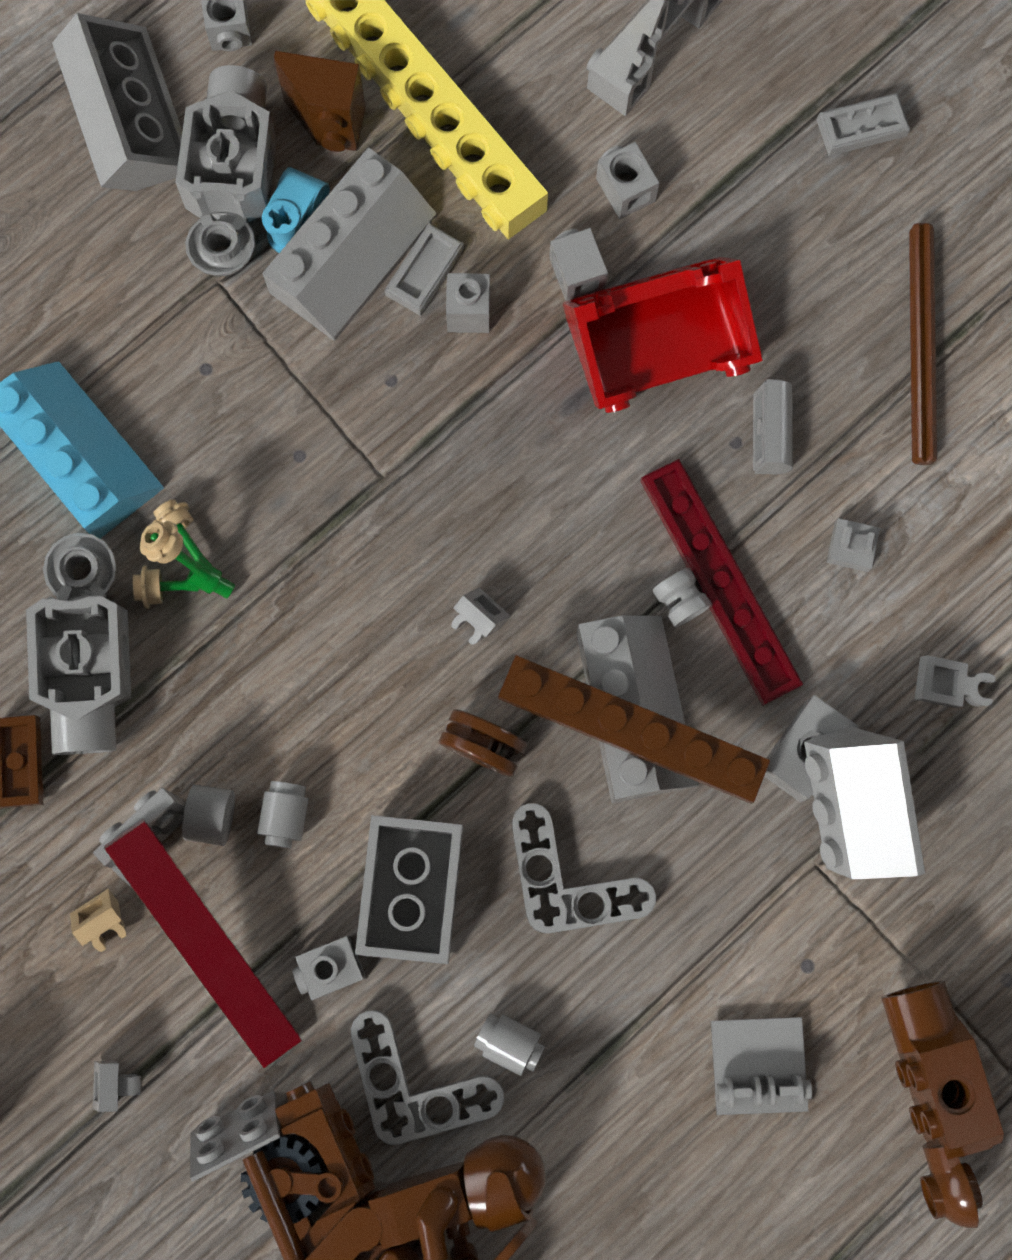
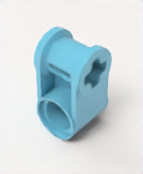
[262,167,330,253]

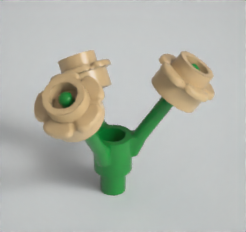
[133,499,235,609]

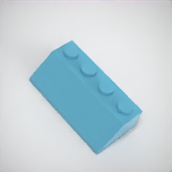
[0,361,164,539]

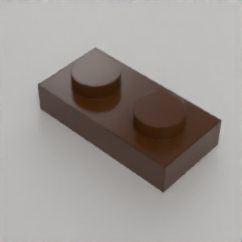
[0,715,44,809]

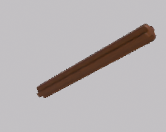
[909,223,937,465]

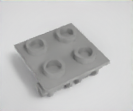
[711,1017,812,1115]
[190,1090,282,1182]

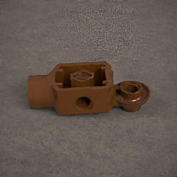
[881,981,1004,1228]

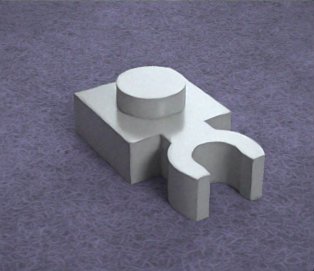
[914,655,996,708]

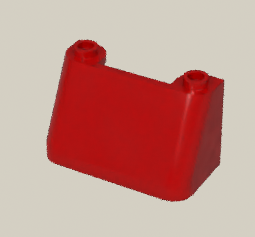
[563,257,763,413]

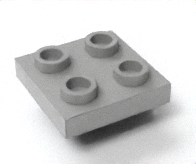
[93,788,186,887]

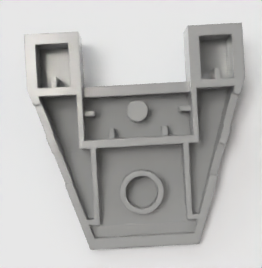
[587,0,723,116]

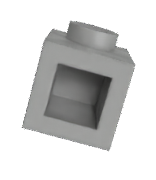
[292,936,367,1001]

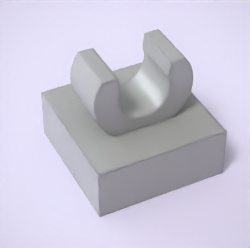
[826,518,880,572]
[451,587,511,645]
[93,1060,141,1112]

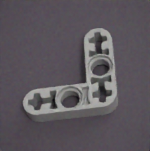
[512,803,656,933]
[351,1010,504,1145]

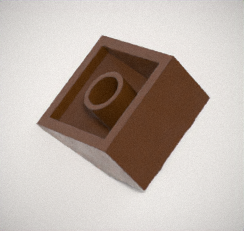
[274,51,366,152]

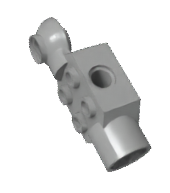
[175,65,277,277]
[26,533,131,755]

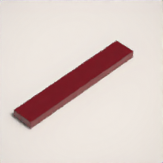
[640,459,803,706]
[104,819,302,1068]

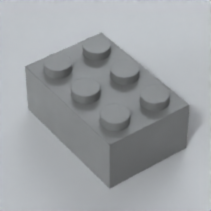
[355,815,464,964]

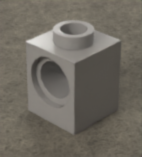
[201,0,252,51]
[596,142,659,219]
[549,228,608,301]
[446,273,490,333]

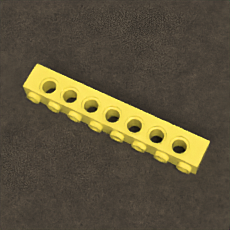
[305,0,548,240]

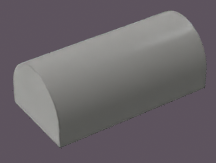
[753,379,793,475]

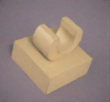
[70,889,126,952]

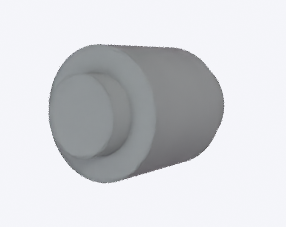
[257,781,309,849]
[474,1013,545,1076]

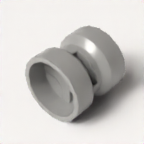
[652,568,712,628]

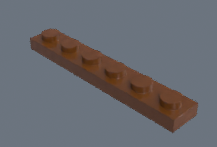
[498,655,770,804]

